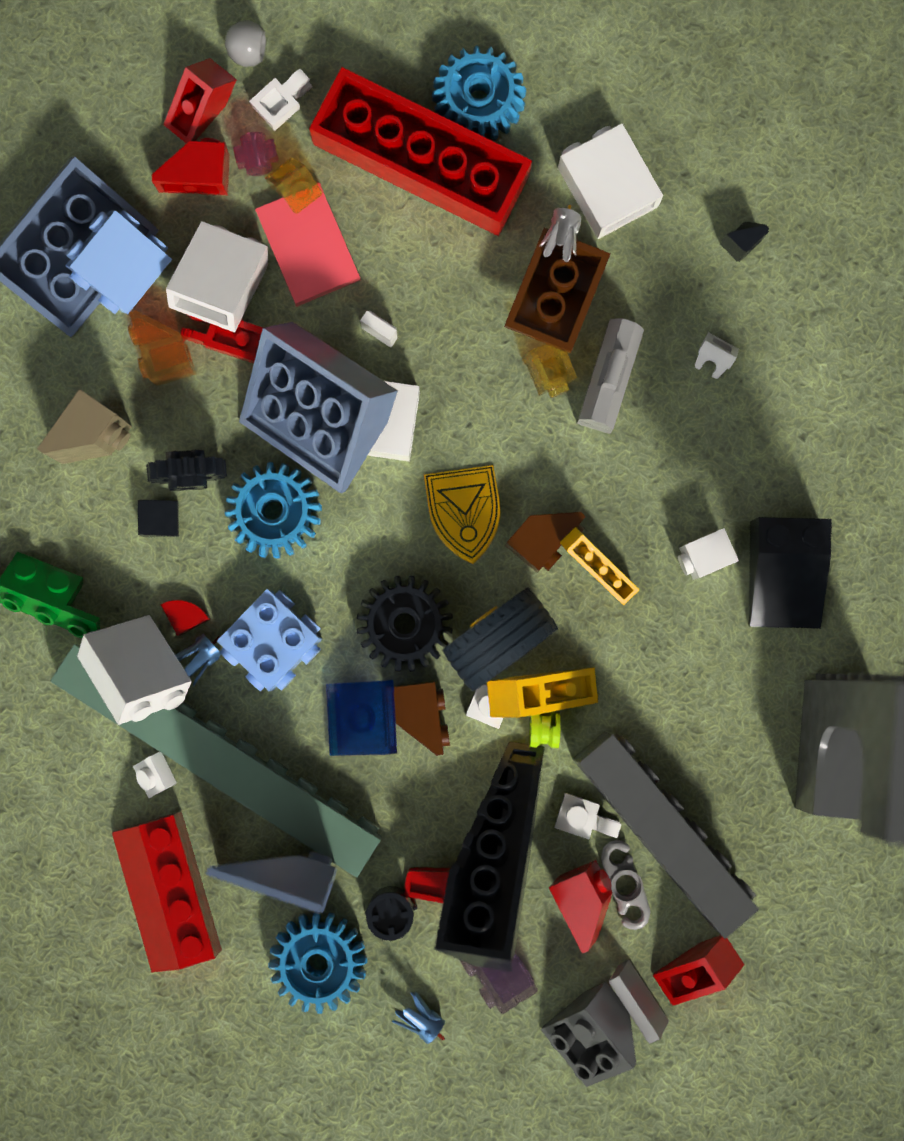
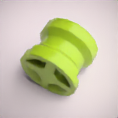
[529,712,561,748]

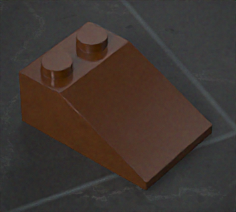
[504,227,611,353]

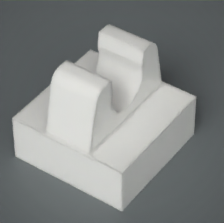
[695,332,739,379]

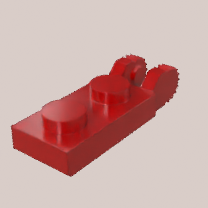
[179,314,263,364]

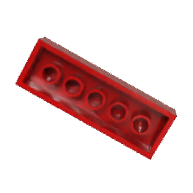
[309,67,532,236]

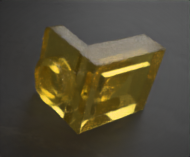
[265,157,322,214]

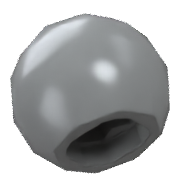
[225,20,266,67]

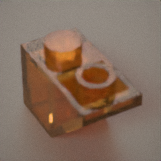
[128,310,196,386]

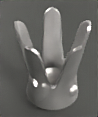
[540,205,581,262]

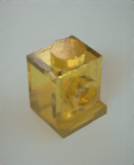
[522,344,577,398]

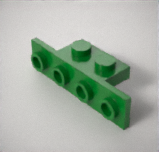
[0,551,100,638]

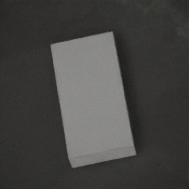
[609,960,669,1044]

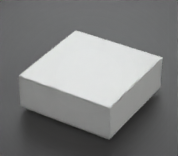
[360,311,398,348]

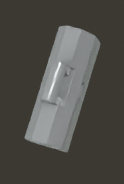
[577,318,644,434]

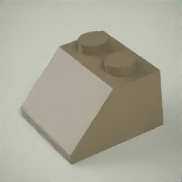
[37,389,132,464]

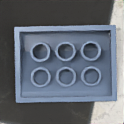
[0,156,159,338]
[239,322,398,493]

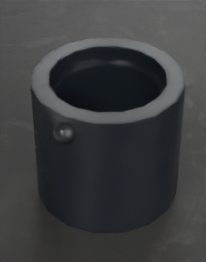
[365,886,418,941]

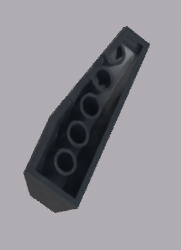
[435,742,545,972]

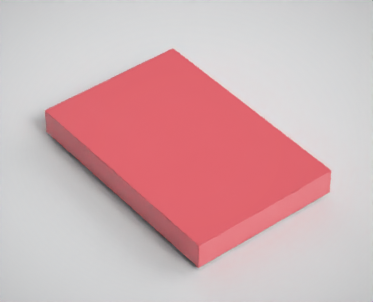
[255,183,360,307]

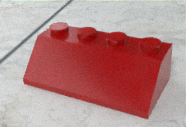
[112,811,222,973]

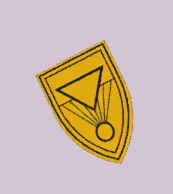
[424,465,500,564]

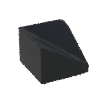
[720,222,769,262]

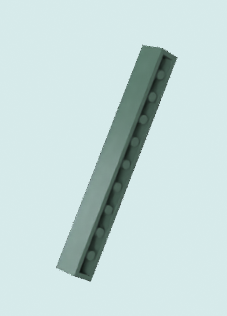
[50,644,382,878]

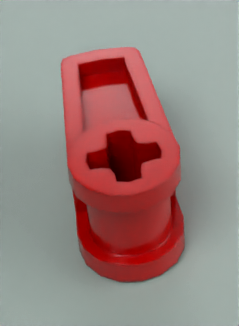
[405,867,451,903]

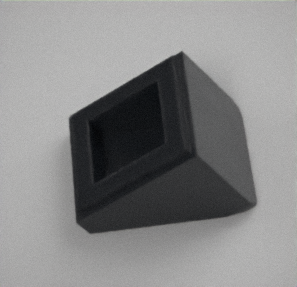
[138,500,179,537]

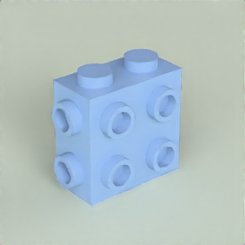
[65,210,172,314]
[217,589,322,691]

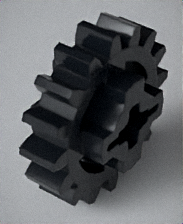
[146,449,227,491]

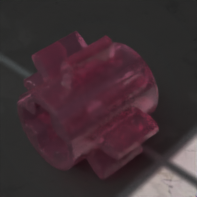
[233,132,279,176]

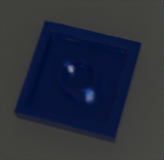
[326,680,397,756]

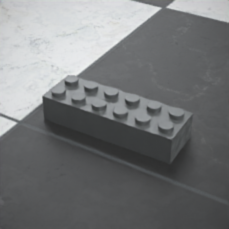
[572,731,759,939]

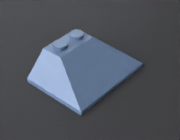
[206,851,337,913]

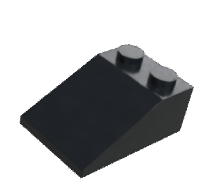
[749,517,832,629]

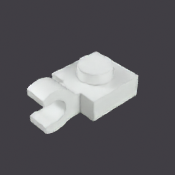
[250,69,312,131]
[554,793,621,839]

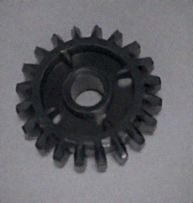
[357,576,453,672]

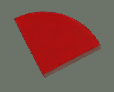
[160,600,210,636]

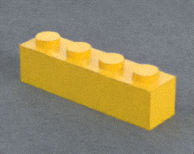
[560,527,640,605]

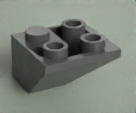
[540,982,636,1087]

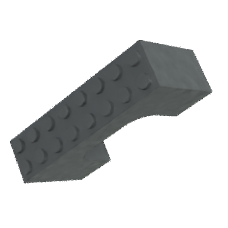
[795,673,904,845]

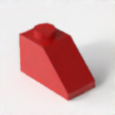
[163,58,237,144]
[152,138,230,195]
[548,860,613,954]
[653,935,745,1006]

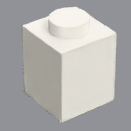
[678,528,739,580]

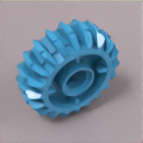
[432,45,526,141]
[225,462,322,559]
[268,912,368,1014]

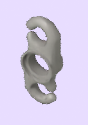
[601,840,651,930]

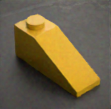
[487,667,598,718]

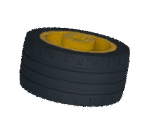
[443,587,558,691]

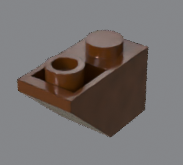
[505,512,586,573]
[392,682,450,756]

